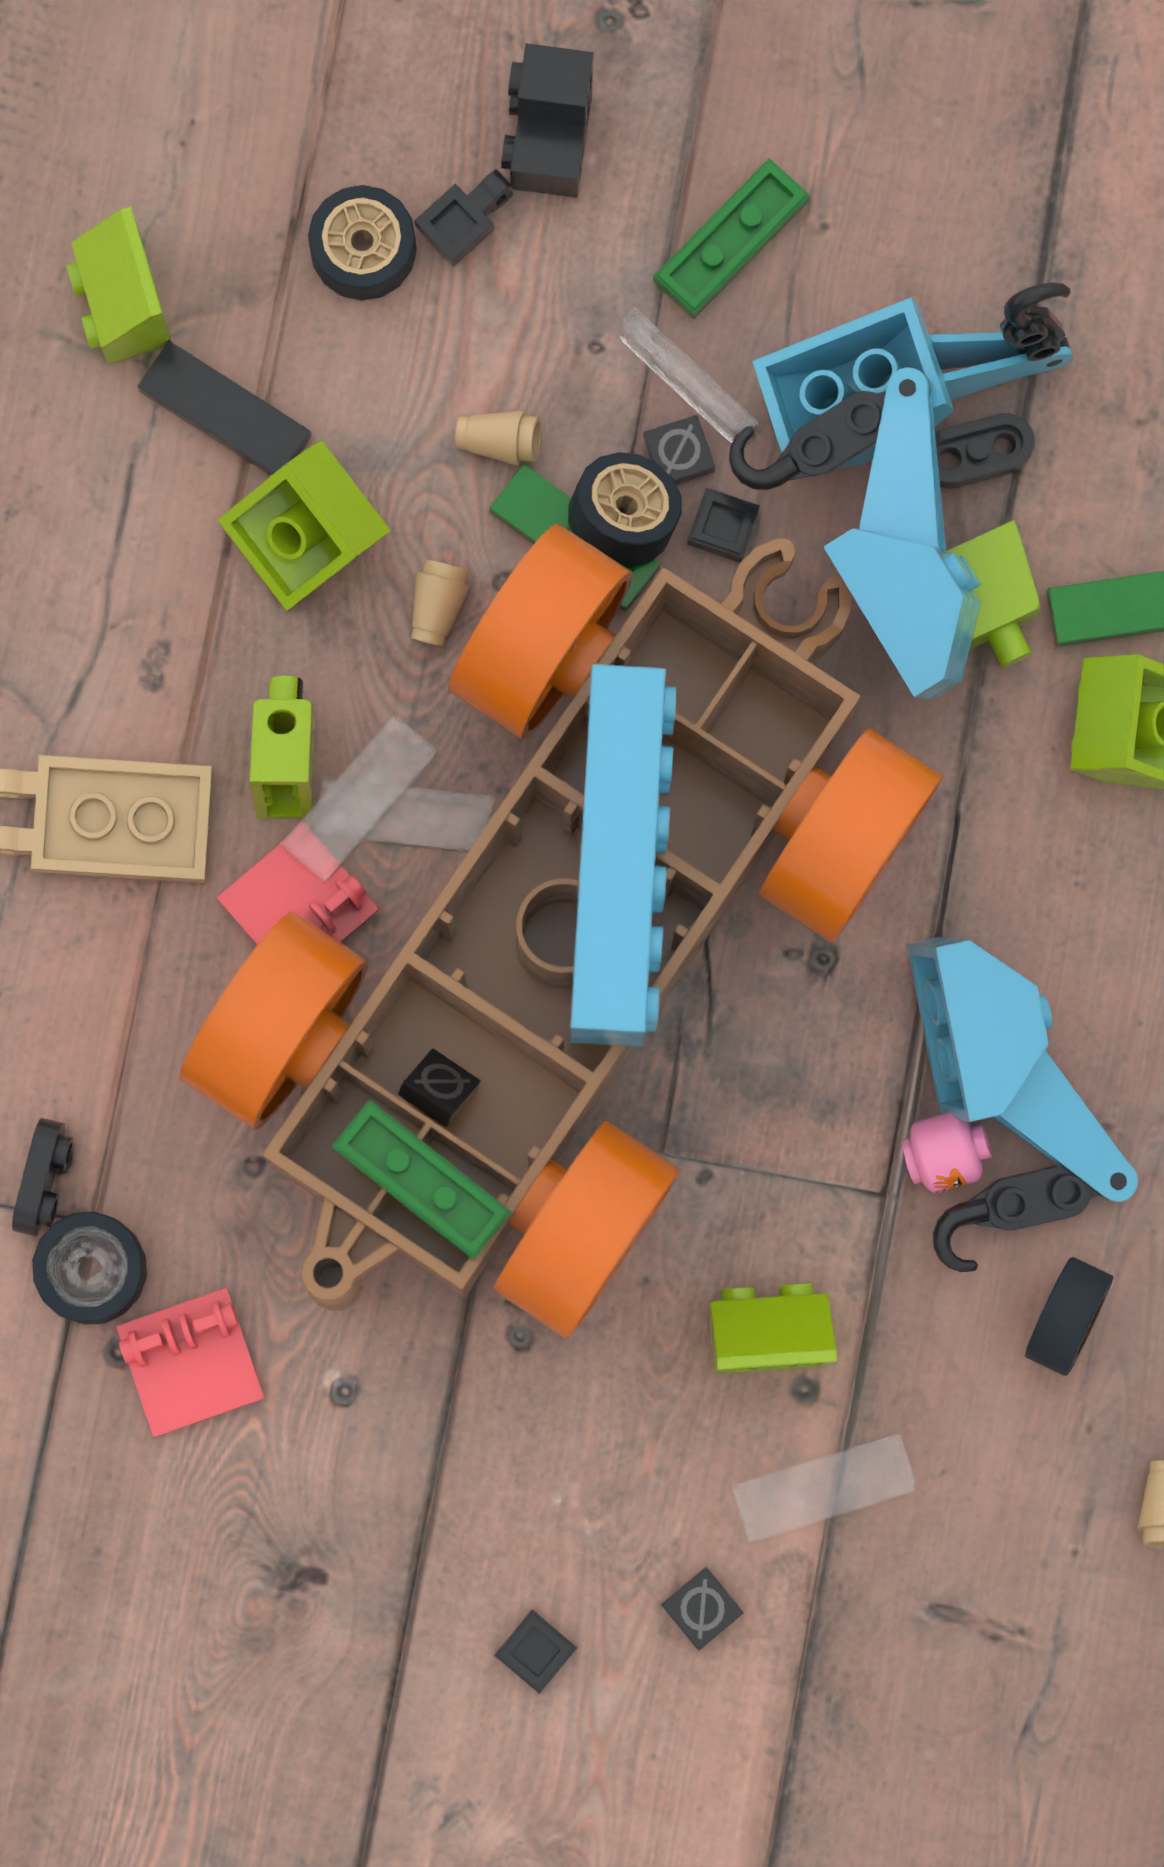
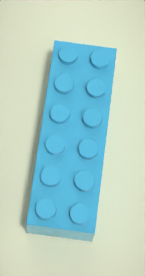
[570,664,676,1047]

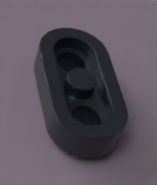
[935,413,1035,489]
[12,1118,73,1236]

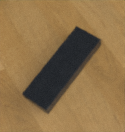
[137,341,312,476]

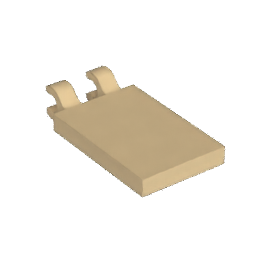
[0,755,212,883]

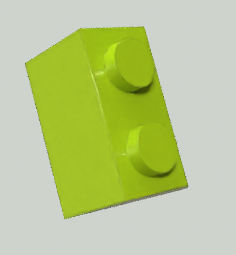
[66,206,171,364]
[217,439,391,611]
[1070,654,1164,790]
[708,1283,837,1374]

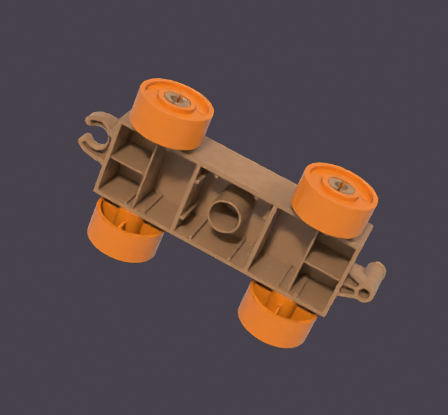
[179,523,944,1340]

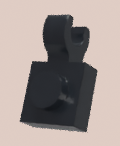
[414,169,513,267]

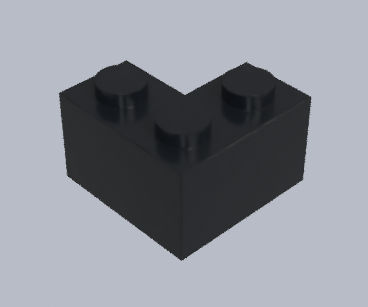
[501,43,594,198]

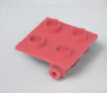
[216,823,379,945]
[116,1287,265,1438]

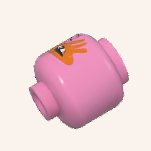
[902,1112,992,1193]

